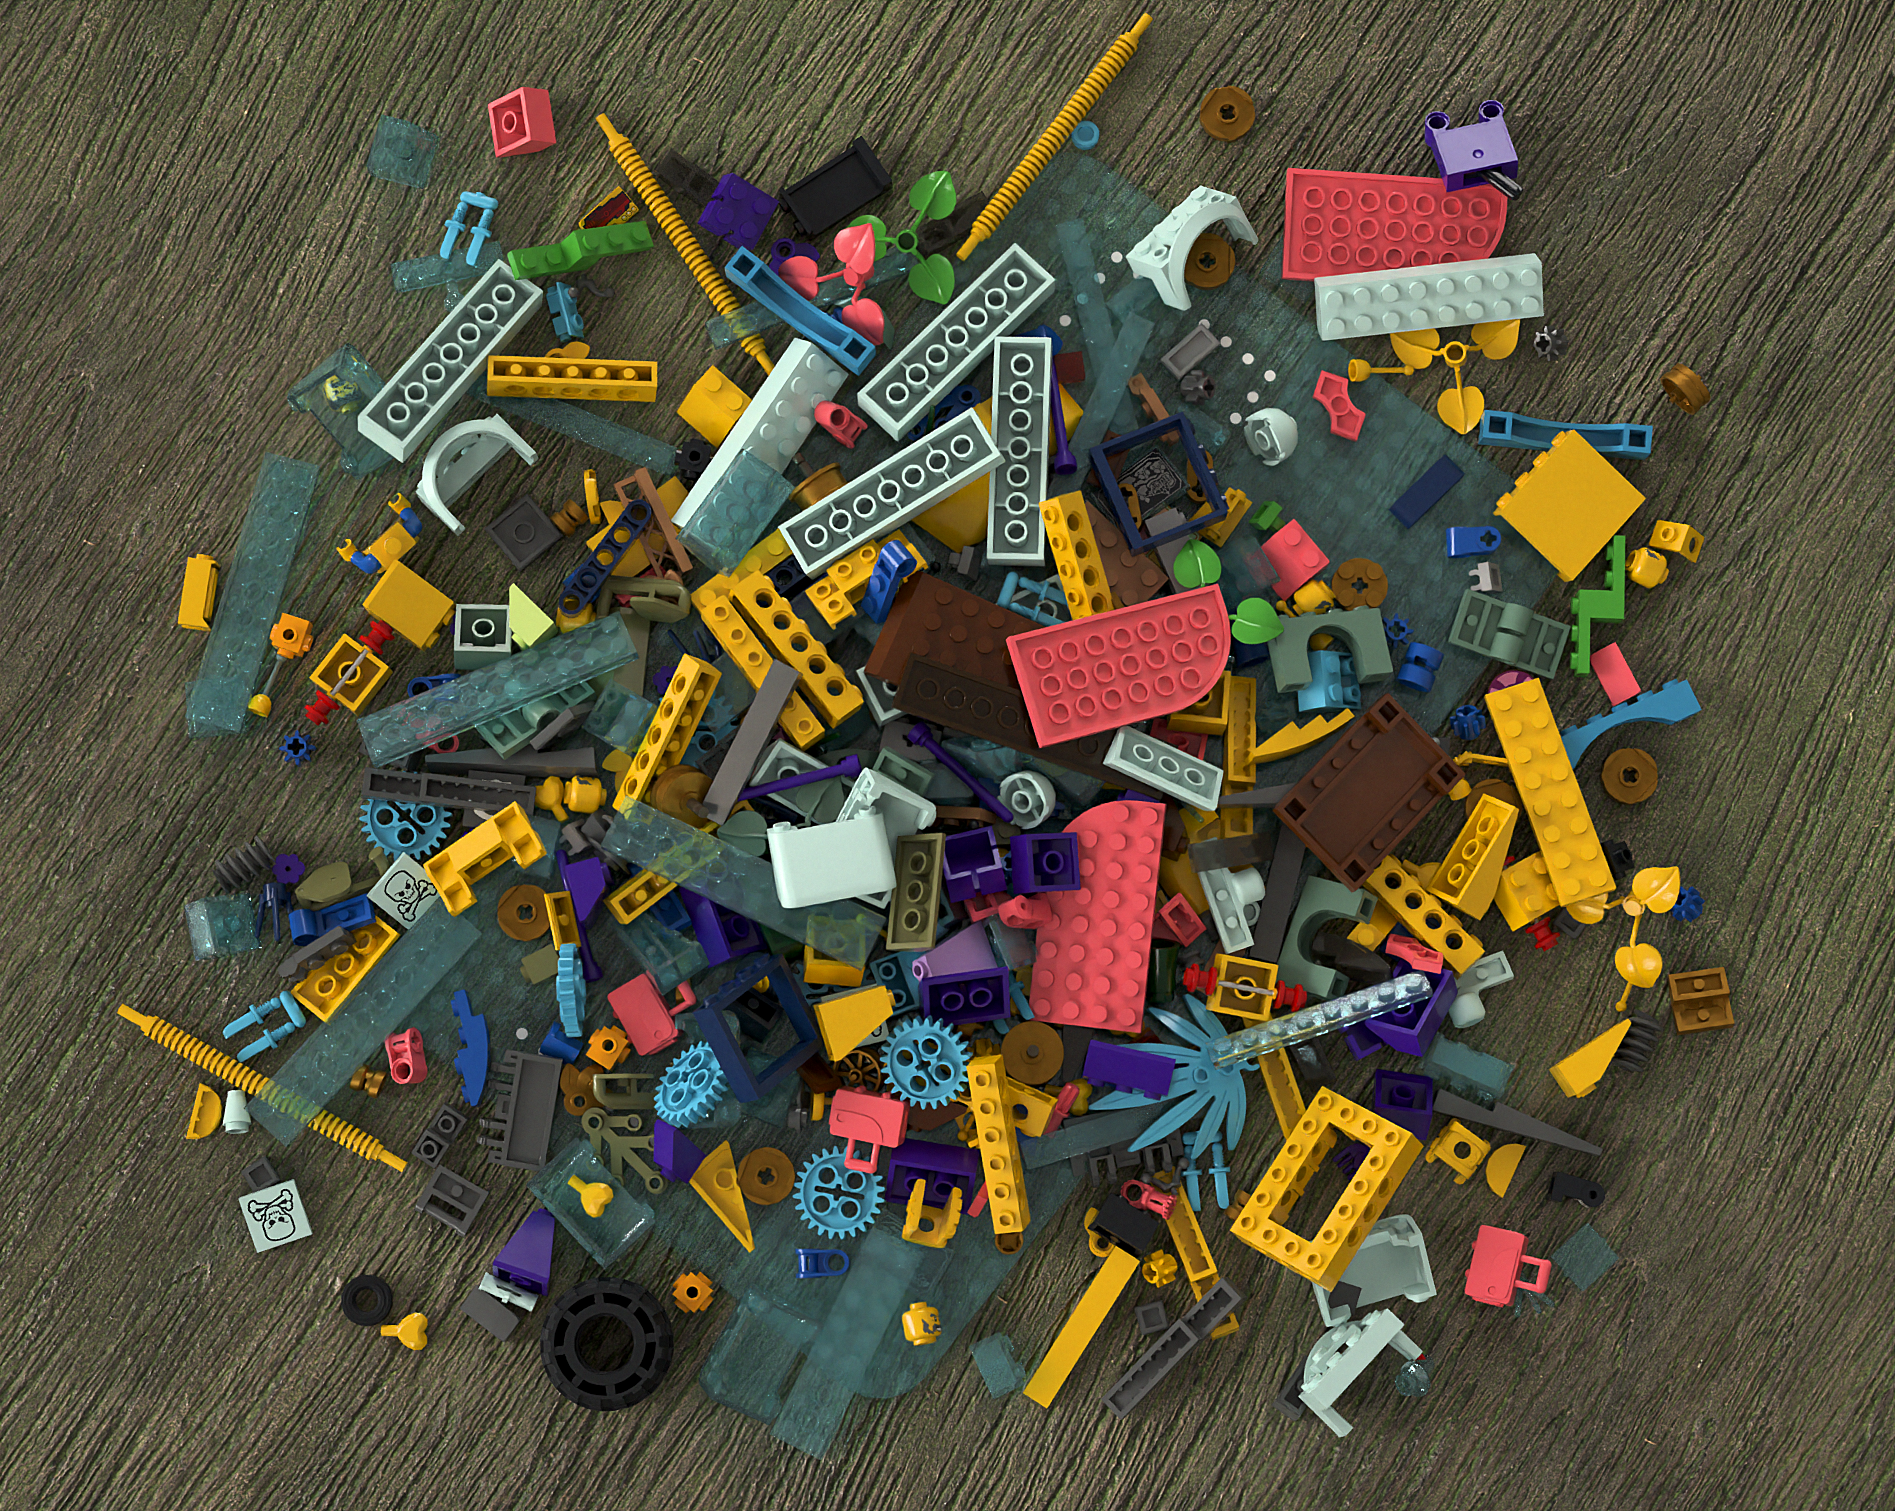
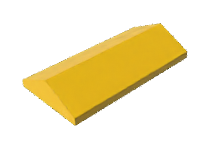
[290,915,400,1024]

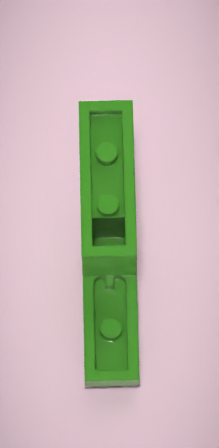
[507,221,654,280]
[1569,535,1625,678]

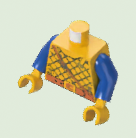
[337,493,422,574]

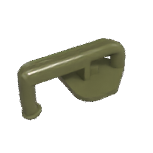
[594,575,691,624]
[295,846,391,912]
[593,1062,674,1109]

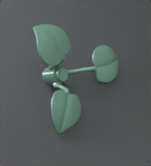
[717,776,844,905]

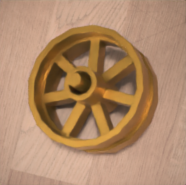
[1660,363,1711,415]
[832,1046,887,1092]

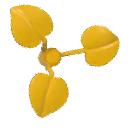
[1390,319,1520,434]
[1565,866,1680,988]

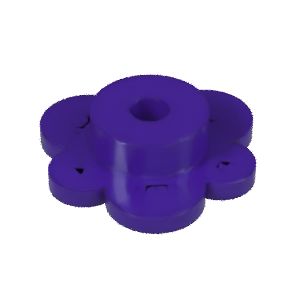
[652,666,678,695]
[272,854,305,884]

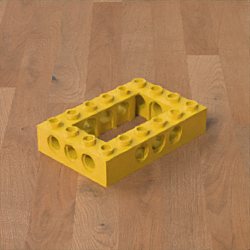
[1230,1086,1424,1292]

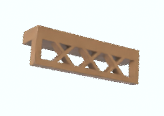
[613,467,693,579]

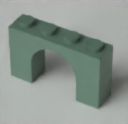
[1267,606,1393,693]
[1275,875,1378,1005]

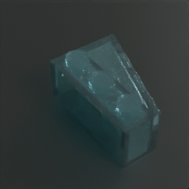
[612,912,710,996]
[1418,1032,1514,1102]

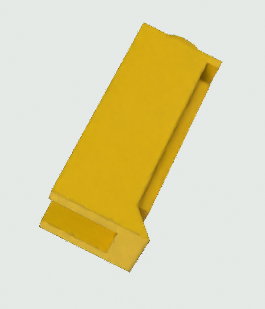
[178,554,221,632]

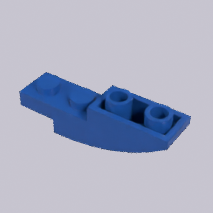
[451,989,491,1108]

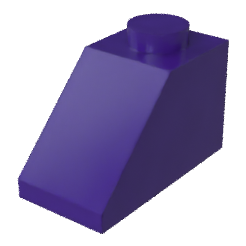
[653,1119,706,1184]

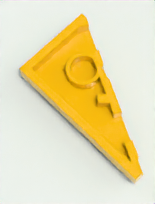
[689,1140,755,1253]

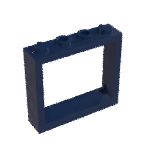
[1088,411,1229,557]
[692,953,825,1103]

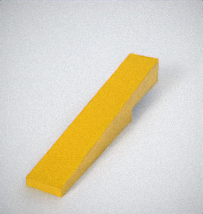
[1219,676,1256,848]
[1240,1012,1306,1141]
[1150,1166,1239,1341]
[1023,1246,1140,1408]

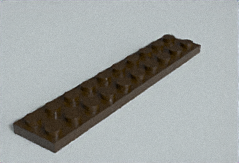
[891,652,1178,800]

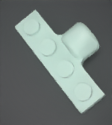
[1188,837,1265,954]
[1448,950,1514,1028]

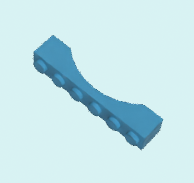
[724,246,876,376]
[1478,410,1653,460]
[1560,679,1702,769]

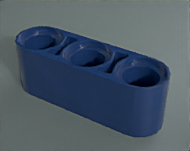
[1388,454,1465,530]

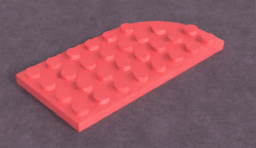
[1281,168,1507,282]
[1006,584,1231,748]
[1029,800,1167,1033]

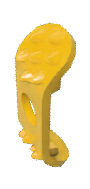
[1453,751,1512,773]

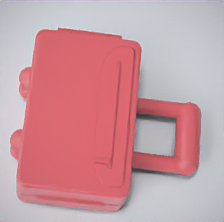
[607,973,697,1056]
[829,1085,910,1174]
[1465,1225,1552,1308]

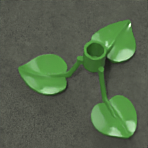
[845,171,956,305]
[1173,539,1284,645]

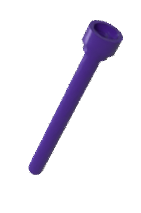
[1051,356,1078,475]
[907,721,1014,823]
[737,754,862,802]
[556,849,604,983]

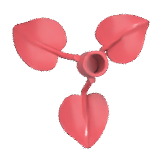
[778,223,884,345]

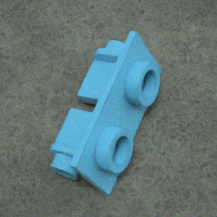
[546,282,584,343]

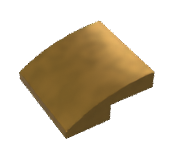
[1667,967,1735,1035]

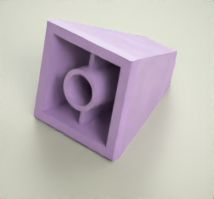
[912,921,998,983]

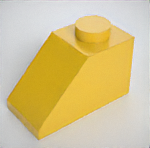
[1342,901,1398,961]

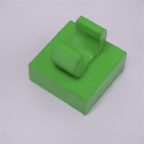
[1248,501,1286,532]

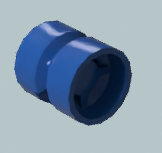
[1396,642,1444,693]

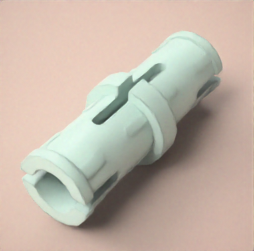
[479,1272,539,1312]

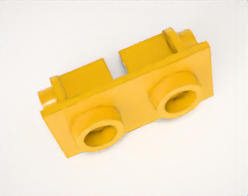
[1198,487,1253,548]

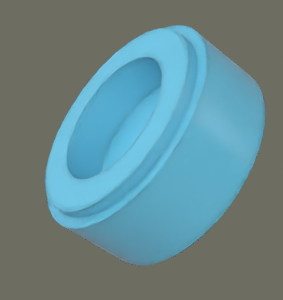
[1071,121,1099,150]

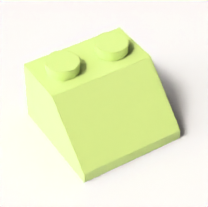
[509,583,558,655]

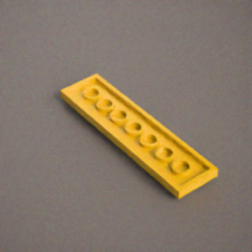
[1484,678,1616,908]

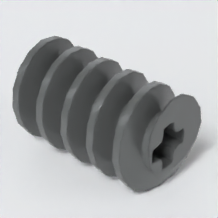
[212,835,276,894]
[1610,1009,1664,1073]

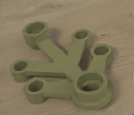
[582,1107,670,1194]

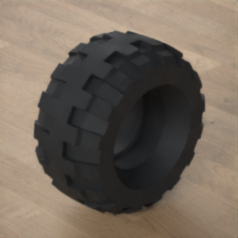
[540,1277,674,1411]

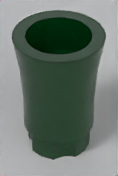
[1146,939,1181,1003]

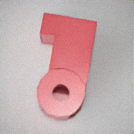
[998,893,1053,929]

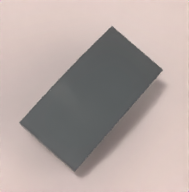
[411,1102,469,1169]

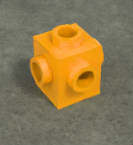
[270,613,313,659]
[586,1025,631,1071]
[673,1272,714,1314]

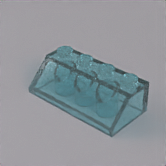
[675,448,795,578]

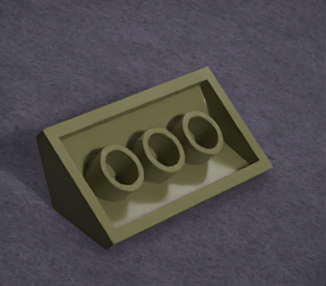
[588,607,651,722]
[886,833,946,952]

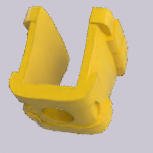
[1424,1118,1491,1185]
[902,1179,962,1248]

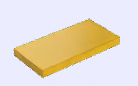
[586,476,689,577]

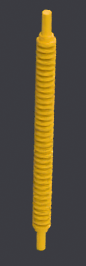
[956,13,1153,261]
[596,113,775,376]
[117,1004,408,1172]

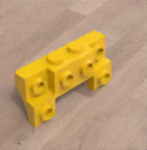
[805,529,928,630]
[423,801,547,917]

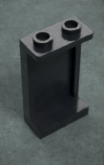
[778,136,893,241]

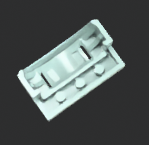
[1126,186,1259,311]
[415,414,539,536]
[1298,1308,1423,1437]

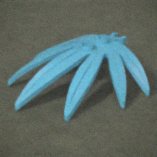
[1089,994,1260,1159]

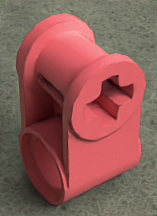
[814,401,868,450]
[385,1027,428,1084]

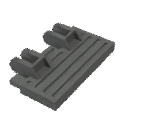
[477,1049,563,1172]
[1062,1098,1184,1188]

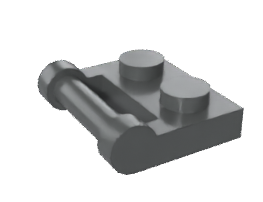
[414,1164,490,1238]

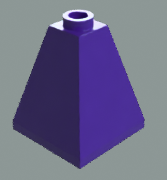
[492,1208,555,1297]

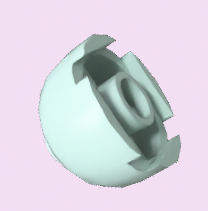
[1244,408,1298,466]
[997,770,1056,829]

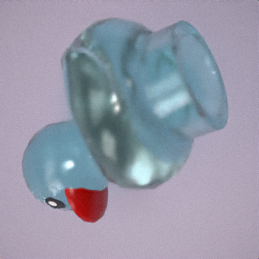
[1395,1354,1435,1397]

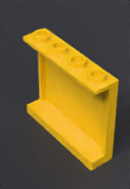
[1493,429,1646,582]

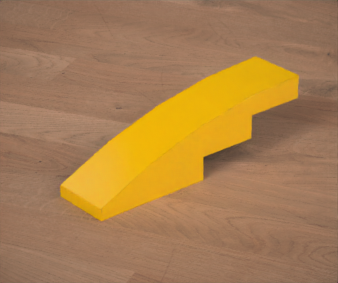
[1243,708,1355,766]

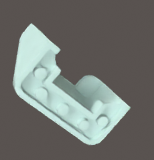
[836,768,936,909]
[767,806,897,908]
[1309,1214,1437,1327]

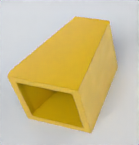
[362,559,456,652]
[813,985,896,1062]

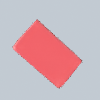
[1590,642,1641,707]

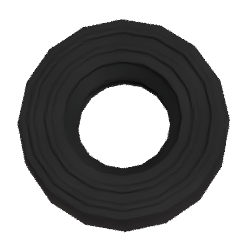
[341,1275,393,1326]

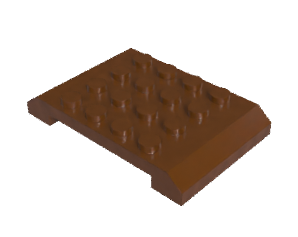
[863,571,1045,691]
[1272,692,1466,893]

